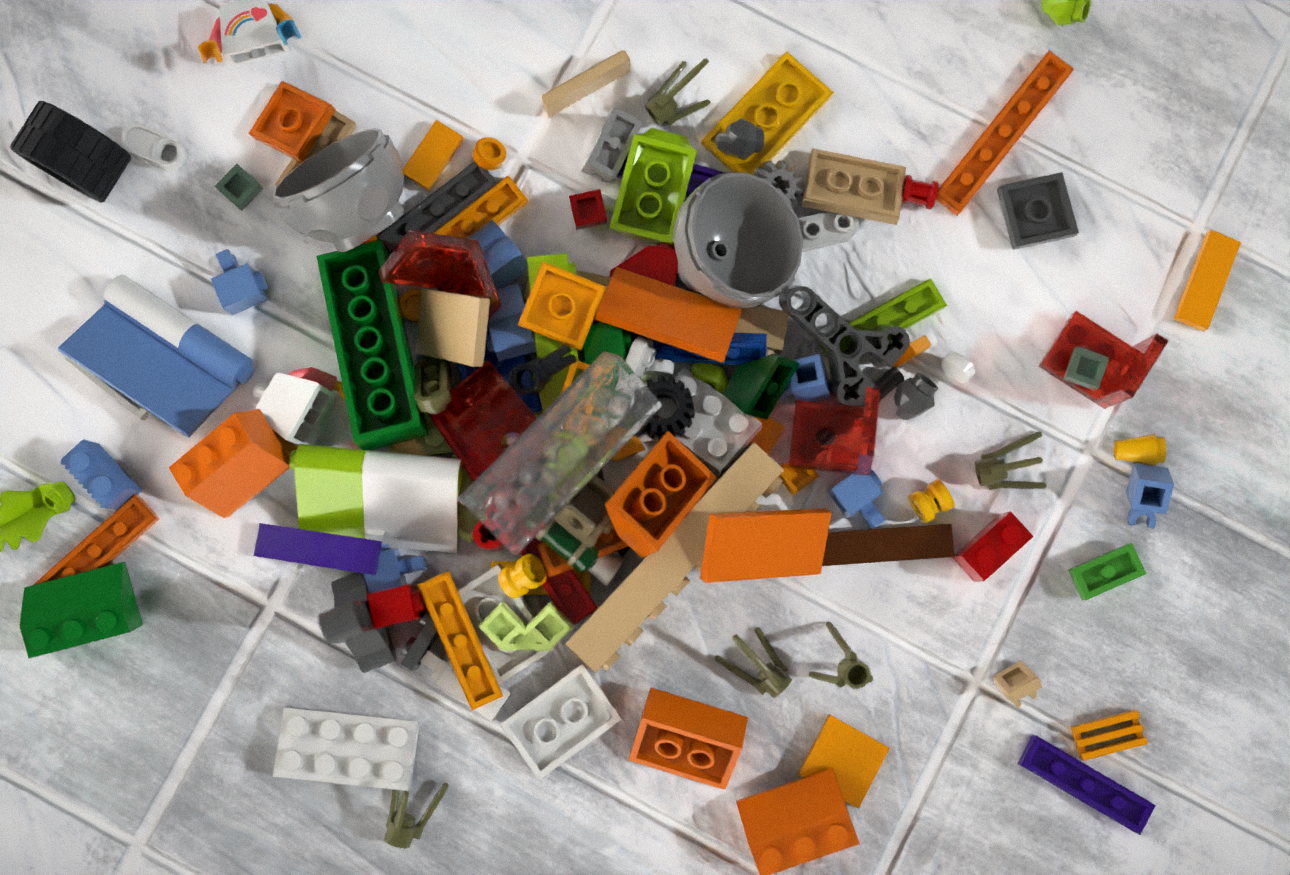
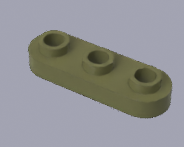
[414,356,452,414]

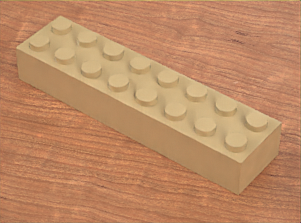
[565,442,784,673]

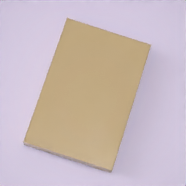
[801,148,906,225]
[416,288,490,367]

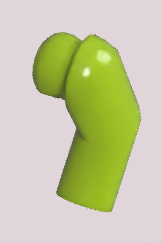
[690,362,729,398]

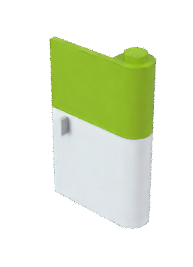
[289,444,463,554]

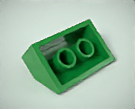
[19,561,143,659]

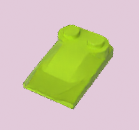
[610,128,697,245]

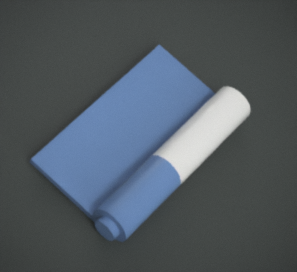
[58,274,255,438]

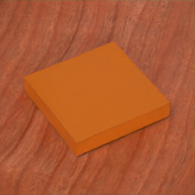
[248,81,336,163]

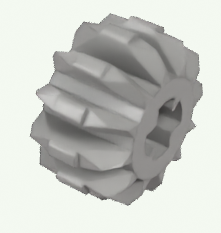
[753,160,804,208]

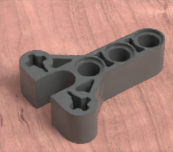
[779,284,910,407]
[318,572,397,673]

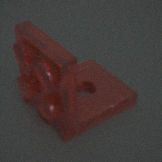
[378,230,501,320]
[1038,311,1169,409]
[442,360,558,487]
[789,387,880,476]

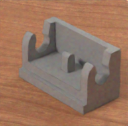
[581,107,643,183]

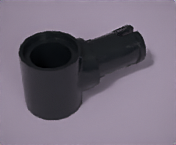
[509,343,577,395]

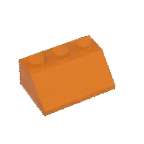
[168,409,290,518]
[605,431,717,559]
[628,687,748,790]
[736,767,860,875]

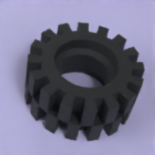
[632,375,695,441]

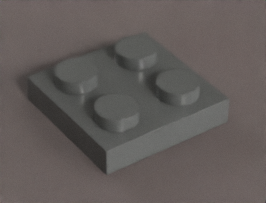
[997,172,1079,250]

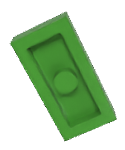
[1068,543,1146,600]

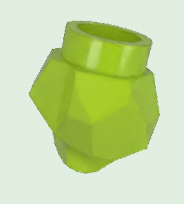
[1041,0,1091,26]

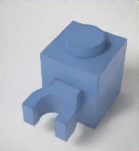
[211,249,269,315]
[778,354,831,405]
[1126,463,1174,529]
[827,466,886,529]
[364,544,427,594]

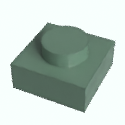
[214,164,263,211]
[1063,346,1109,390]

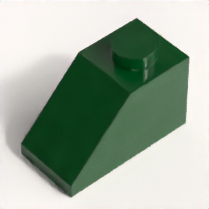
[723,353,800,420]

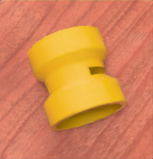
[908,479,955,524]
[498,554,547,599]

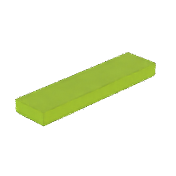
[818,278,947,359]

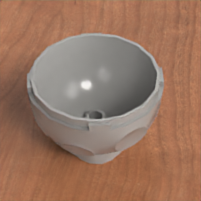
[272,128,404,252]
[672,172,803,308]

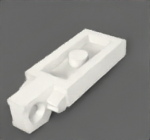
[420,649,512,722]

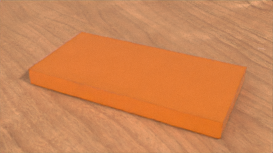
[595,267,742,363]
[700,508,832,583]

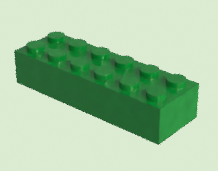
[316,240,429,450]

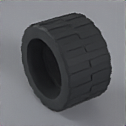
[10,101,131,203]

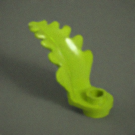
[0,480,76,552]

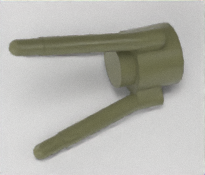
[644,58,711,126]
[975,431,1047,490]
[809,622,873,689]
[715,627,792,698]
[384,783,449,849]

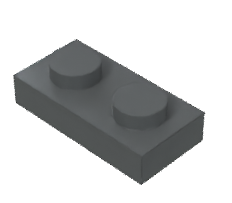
[401,610,439,671]

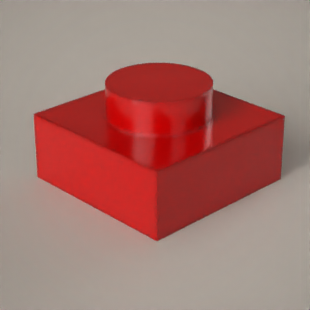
[569,189,607,230]

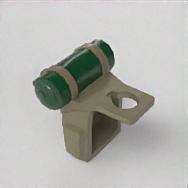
[527,471,615,573]

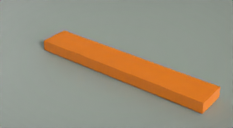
[936,50,1074,216]

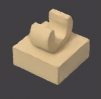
[992,661,1042,708]

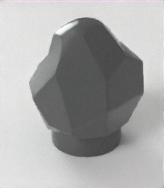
[715,118,764,160]
[894,372,938,420]

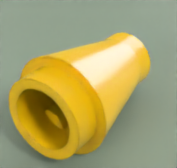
[1113,433,1166,466]

